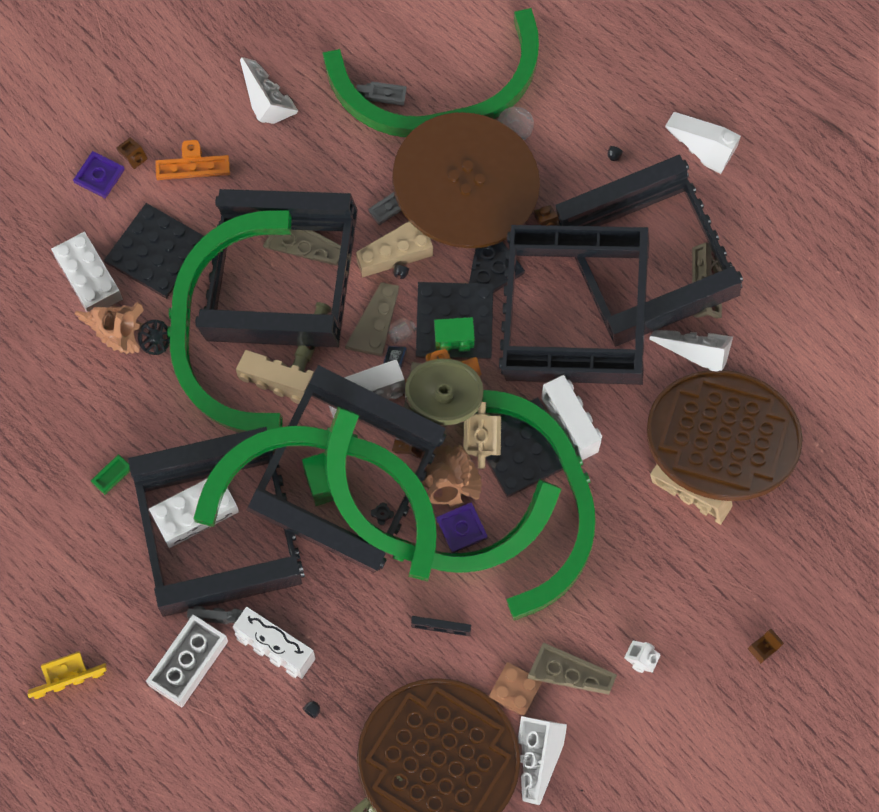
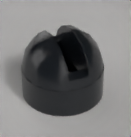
[607,146,623,161]
[393,264,409,279]
[302,701,320,719]

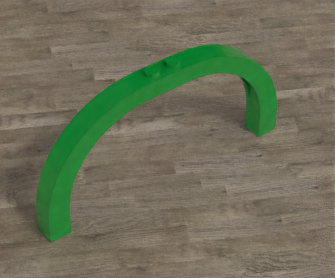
[323,8,539,137]
[168,211,292,433]
[475,390,595,621]
[325,406,561,573]
[193,426,437,582]

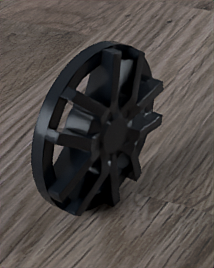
[138,319,170,355]

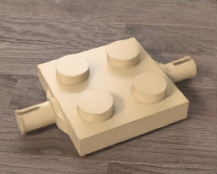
[464,402,501,468]

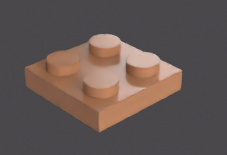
[489,662,542,717]

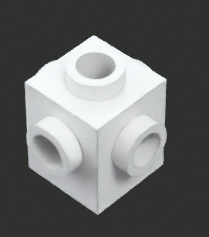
[624,641,660,673]

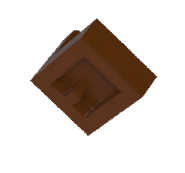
[116,137,148,169]

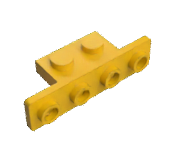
[28,651,107,699]

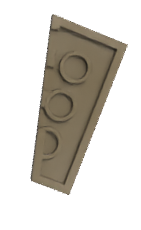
[263,230,341,266]
[345,282,399,357]
[527,643,617,695]

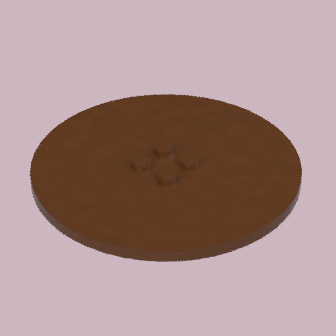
[392,112,540,248]
[646,370,803,501]
[357,678,520,812]

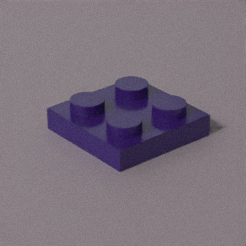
[73,151,125,199]
[436,502,488,553]

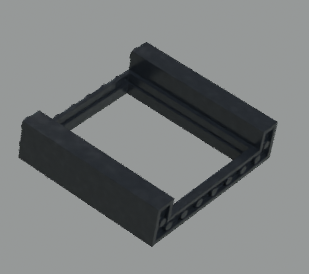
[555,154,743,347]
[195,189,358,348]
[499,225,649,385]
[246,365,447,573]
[128,427,305,617]

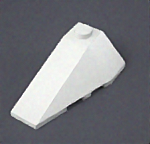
[240,57,298,124]
[665,112,741,174]
[650,330,733,371]
[518,716,567,805]

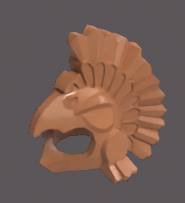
[75,302,150,355]
[421,445,482,511]

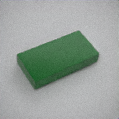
[91,454,130,495]

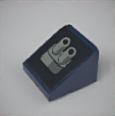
[383,346,407,369]

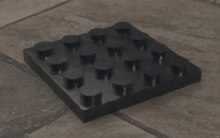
[104,203,204,299]
[416,282,493,359]
[485,397,563,498]

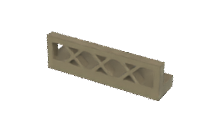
[692,242,722,318]

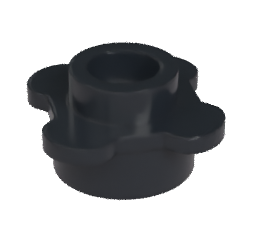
[371,502,394,525]

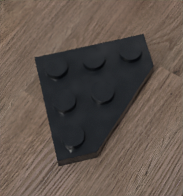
[469,241,525,293]

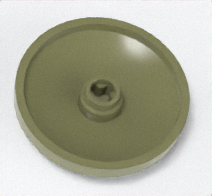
[405,359,483,425]

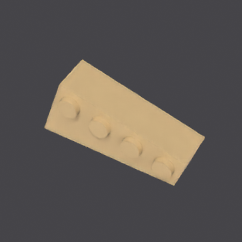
[356,222,433,278]
[236,350,314,404]
[650,465,733,525]

